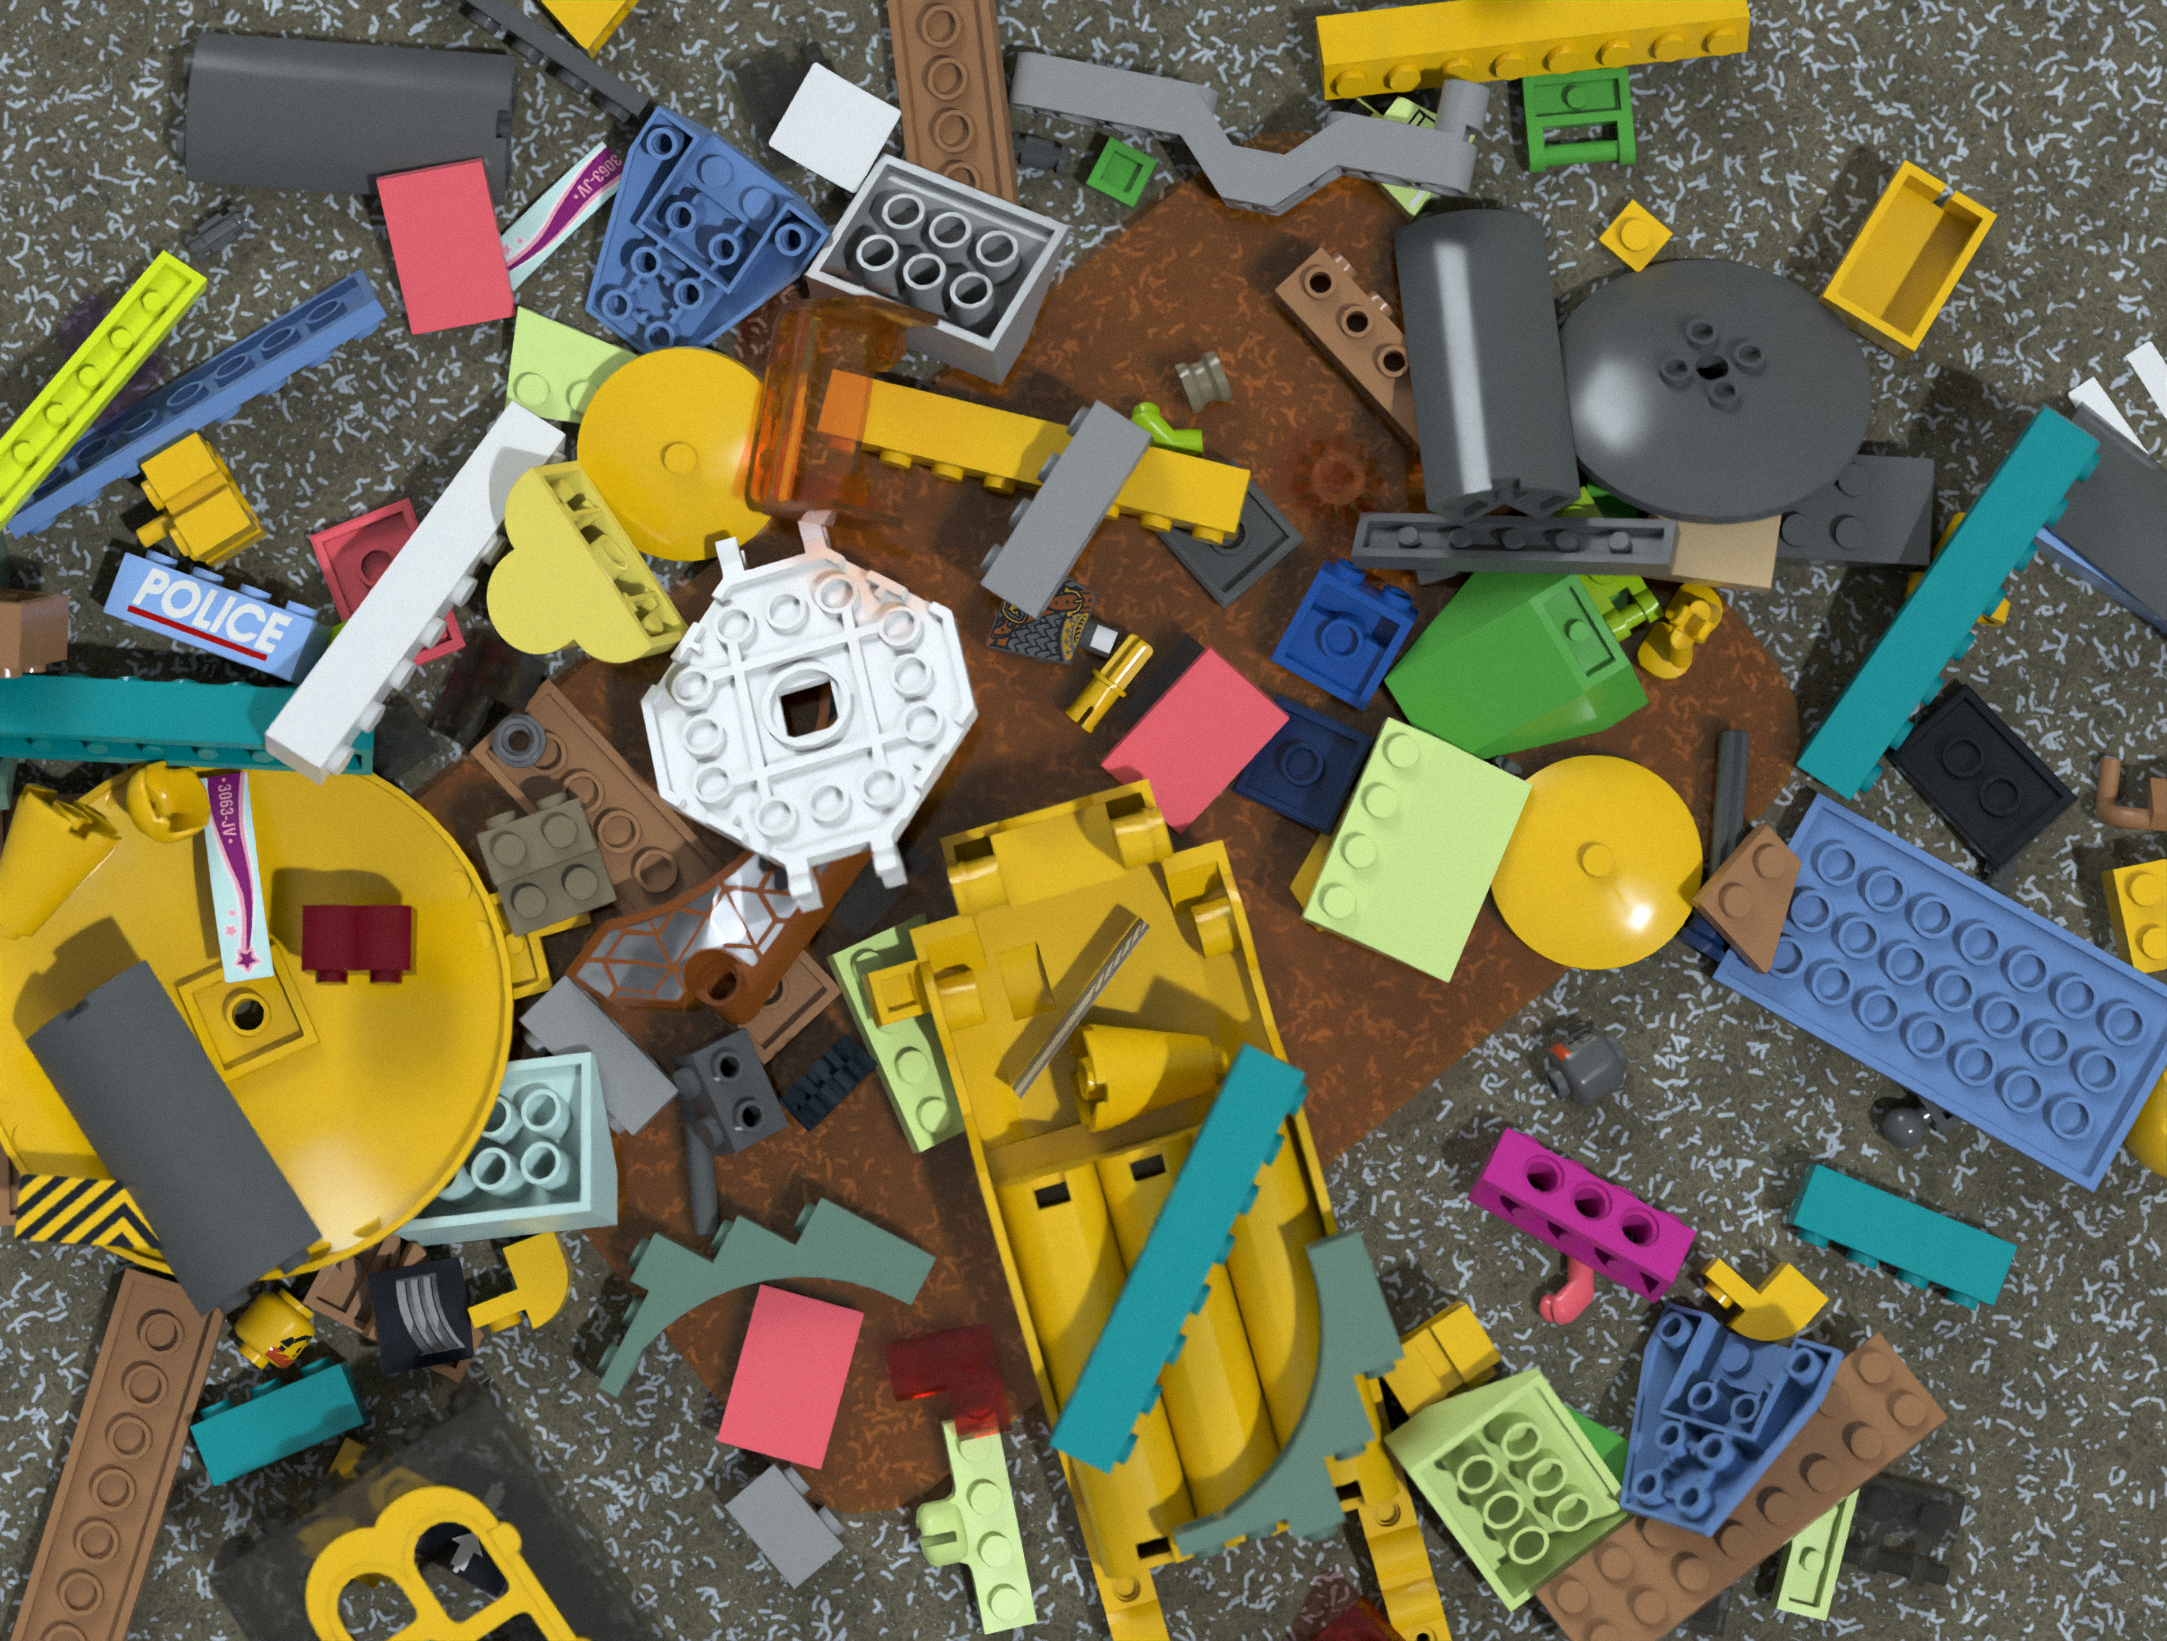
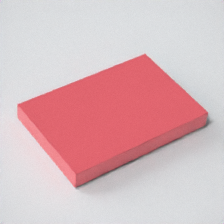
[376,157,517,335]
[309,498,468,667]
[1101,644,1290,835]
[717,1283,865,1470]

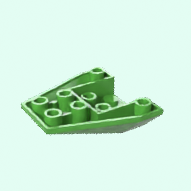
[1383,572,1649,760]

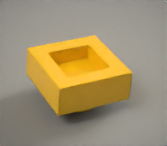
[1597,199,1673,272]
[861,959,932,1028]

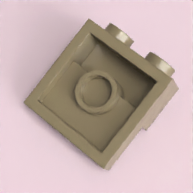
[476,792,619,938]

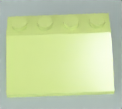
[1299,717,1533,983]
[1384,1367,1637,1612]

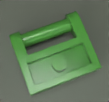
[1520,67,1636,173]

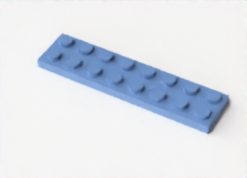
[6,268,387,539]

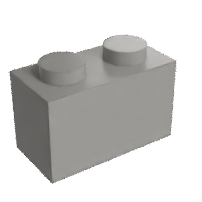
[724,1461,846,1589]

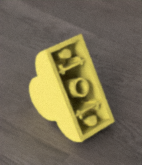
[487,460,689,663]

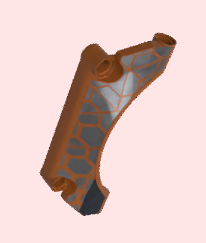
[564,682,873,1025]

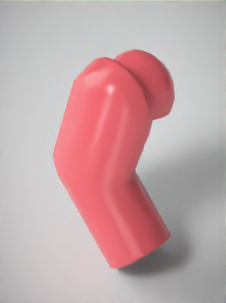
[1539,1255,1594,1325]

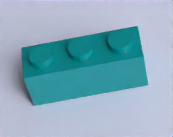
[190,1356,372,1487]

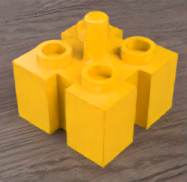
[136,432,268,568]
[1381,1300,1502,1418]

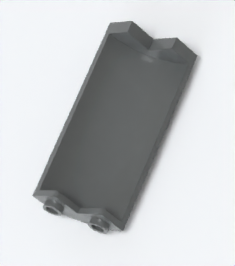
[176,32,519,205]
[1393,206,1581,526]
[2045,401,2167,622]
[25,959,323,1318]

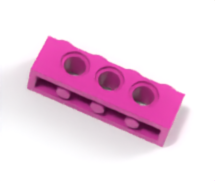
[1466,1127,1696,1303]

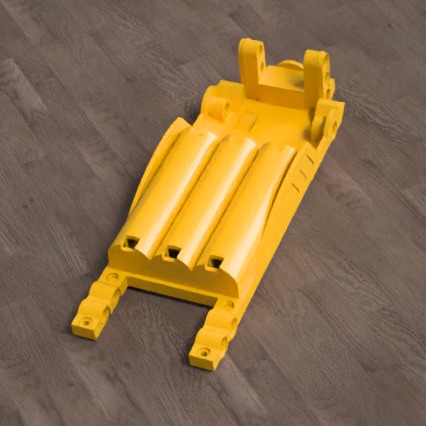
[909,778,1452,1641]

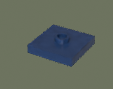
[1232,694,1376,837]

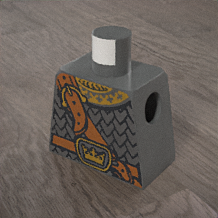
[985,576,1120,669]

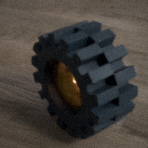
[778,1033,878,1132]

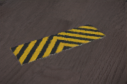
[14,1174,164,1250]

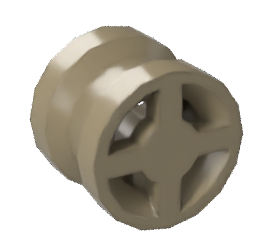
[1173,350,1233,415]

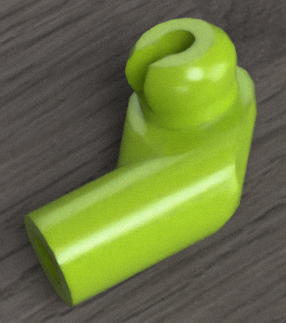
[1130,402,1203,456]

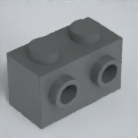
[670,1027,789,1156]

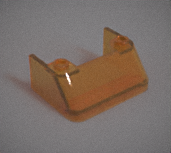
[744,294,939,530]

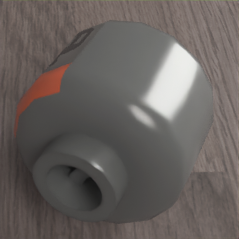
[1544,1027,1628,1107]

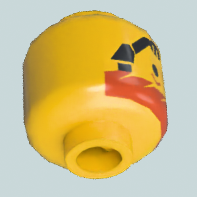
[235,1288,315,1370]

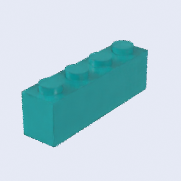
[1786,1163,2018,1311]

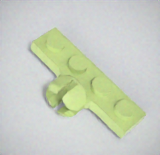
[916,1410,1037,1635]
[1769,1488,1860,1621]

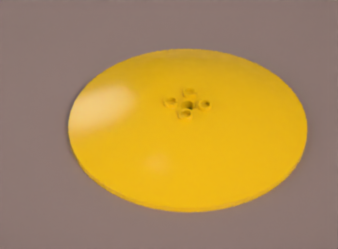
[0,764,514,1281]

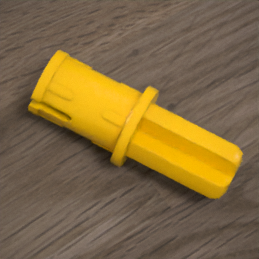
[1064,633,1153,734]

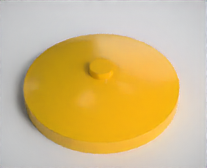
[577,346,792,561]
[1489,755,1703,970]

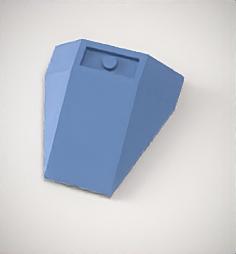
[584,105,832,354]
[1619,1302,1844,1537]

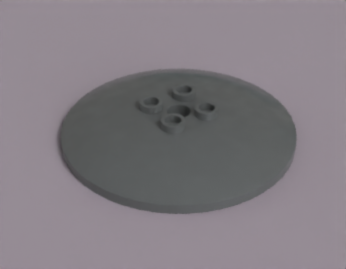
[1558,259,1872,525]

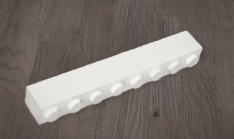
[265,400,568,787]

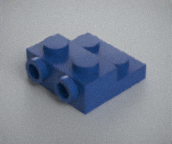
[1270,558,1420,712]

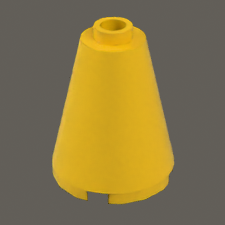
[0,783,122,940]
[1069,1024,1223,1133]

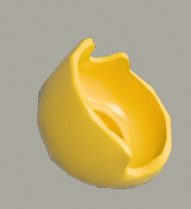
[126,760,211,844]

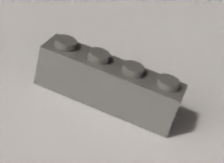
[979,400,1154,621]

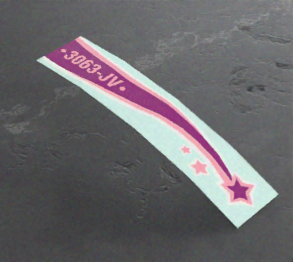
[501,141,624,292]
[199,771,274,983]

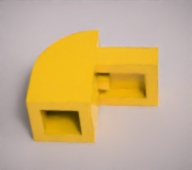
[467,1231,573,1334]
[1699,1257,1829,1341]

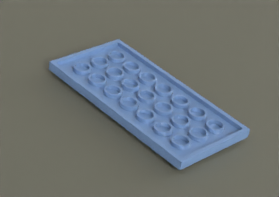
[1712,792,2167,1194]

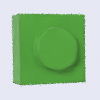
[1086,136,1158,211]

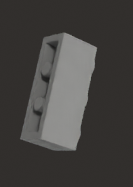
[519,975,680,1136]

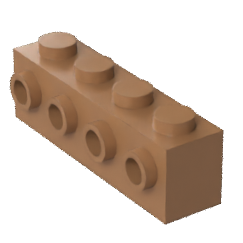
[1272,247,1420,454]

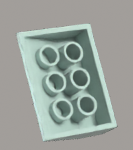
[393,1052,617,1246]

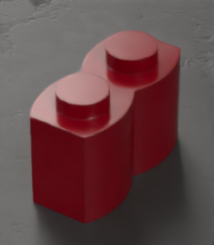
[301,905,417,986]

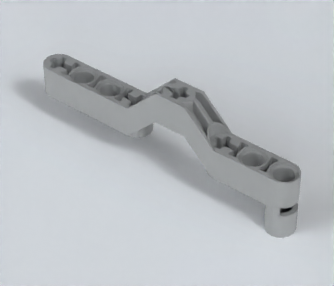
[1008,52,1491,217]

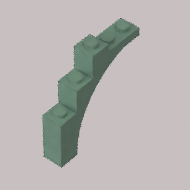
[596,1196,938,1398]
[1172,1226,1405,1560]

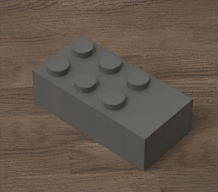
[1774,454,1935,572]

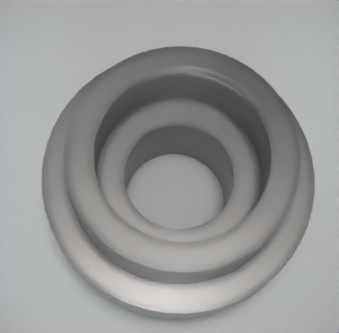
[492,714,547,768]

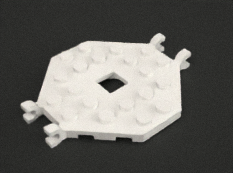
[641,512,979,913]

